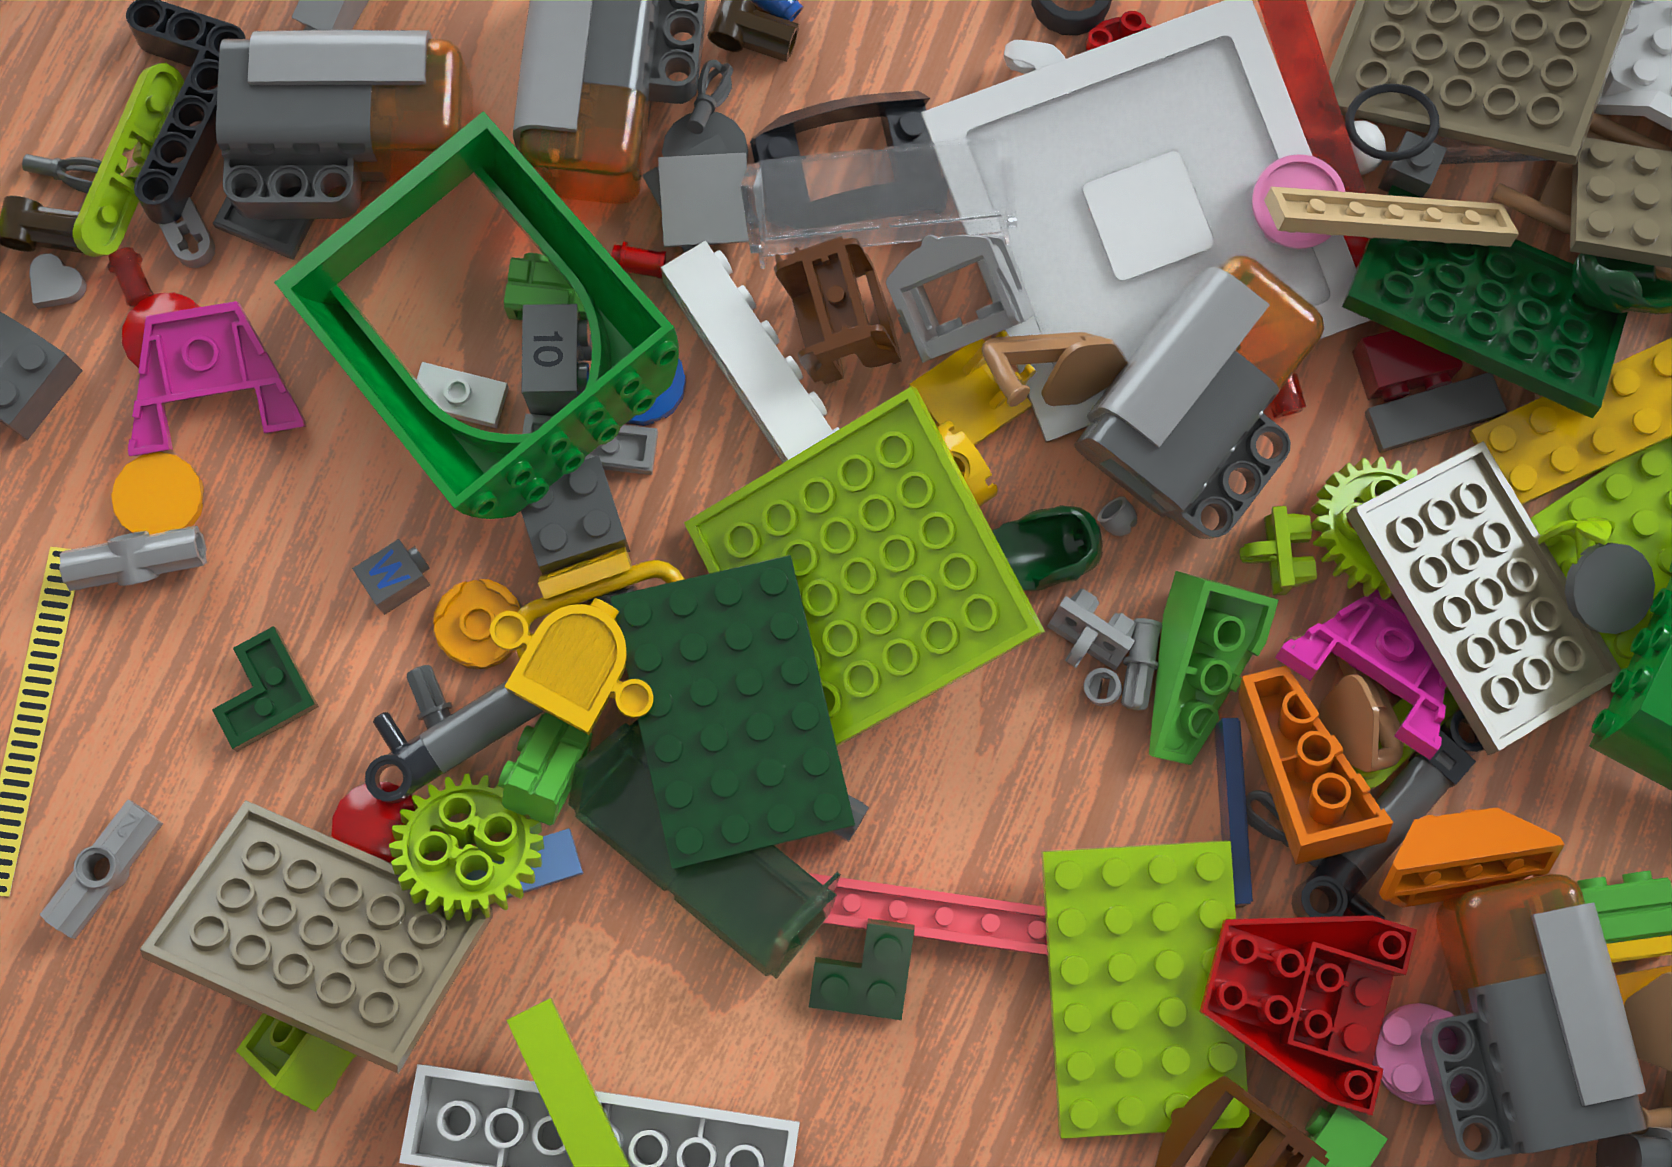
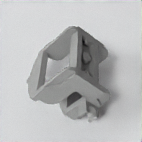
[886,234,1035,363]

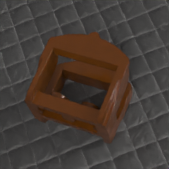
[774,236,902,385]
[1155,1076,1330,1167]

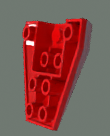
[1200,915,1417,1116]

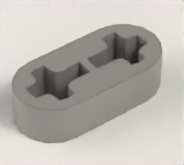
[153,194,215,268]

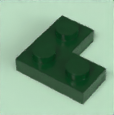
[212,626,319,752]
[809,918,915,1020]

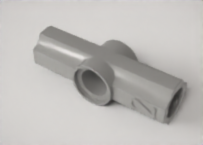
[59,526,207,591]
[40,800,163,939]

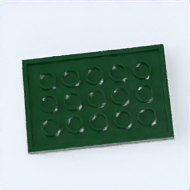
[1342,185,1628,419]
[611,555,855,870]

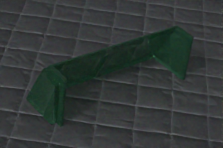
[568,719,841,979]

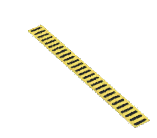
[0,547,75,897]

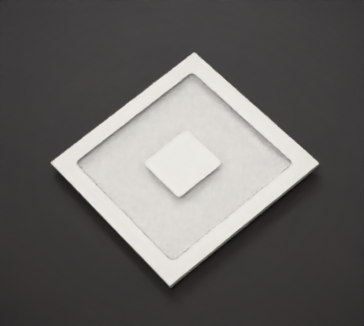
[921,0,1371,442]

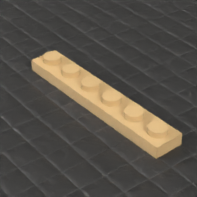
[1264,186,1519,247]

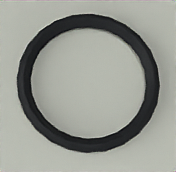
[1345,84,1440,161]

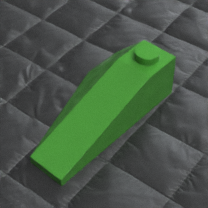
[1149,571,1279,765]

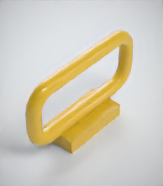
[516,546,684,659]

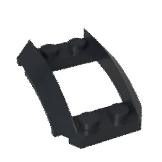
[750,91,948,238]

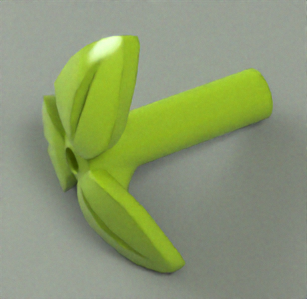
[1538,517,1615,562]

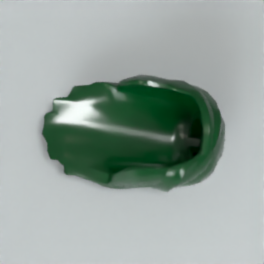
[1572,253,1672,315]
[992,505,1103,591]

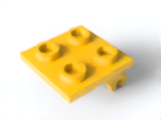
[909,330,1036,446]

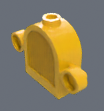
[490,598,653,735]

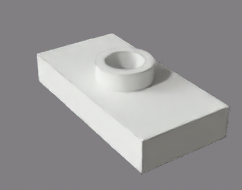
[417,362,509,428]

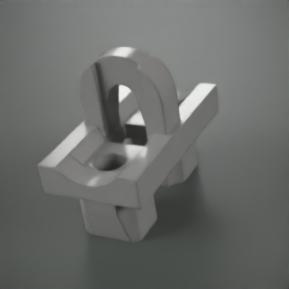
[1047,589,1136,671]

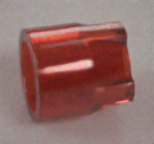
[1269,373,1306,419]

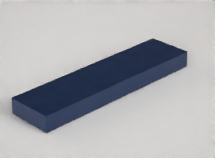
[1214,718,1253,908]

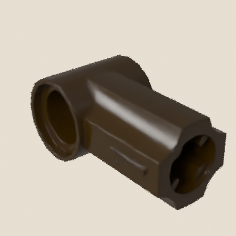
[707,0,799,62]
[0,196,83,253]

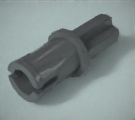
[407,665,453,729]

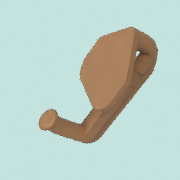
[982,332,1128,407]
[1284,634,1404,772]
[1624,972,1672,1135]

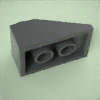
[0,312,83,440]

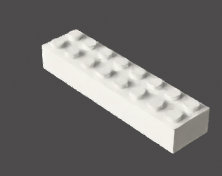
[399,1064,800,1167]

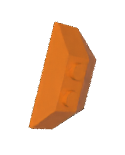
[1379,807,1565,908]

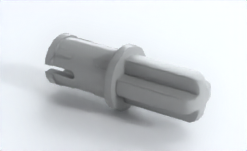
[1121,618,1162,710]

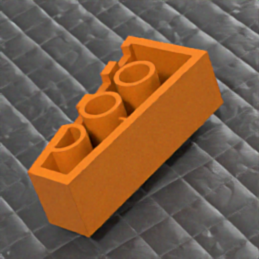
[1238,665,1394,865]

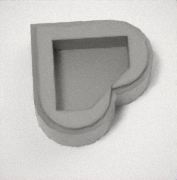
[29,254,87,309]

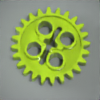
[1311,457,1417,600]
[389,773,544,921]

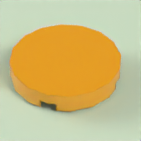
[111,452,204,535]
[433,579,521,669]

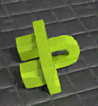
[1239,506,1317,596]

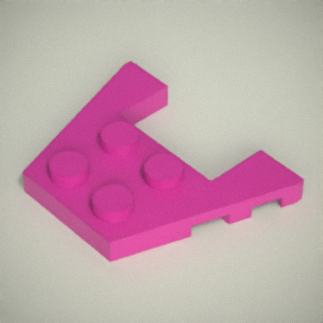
[128,301,306,456]
[1275,589,1447,760]

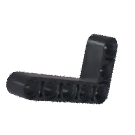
[126,0,246,224]

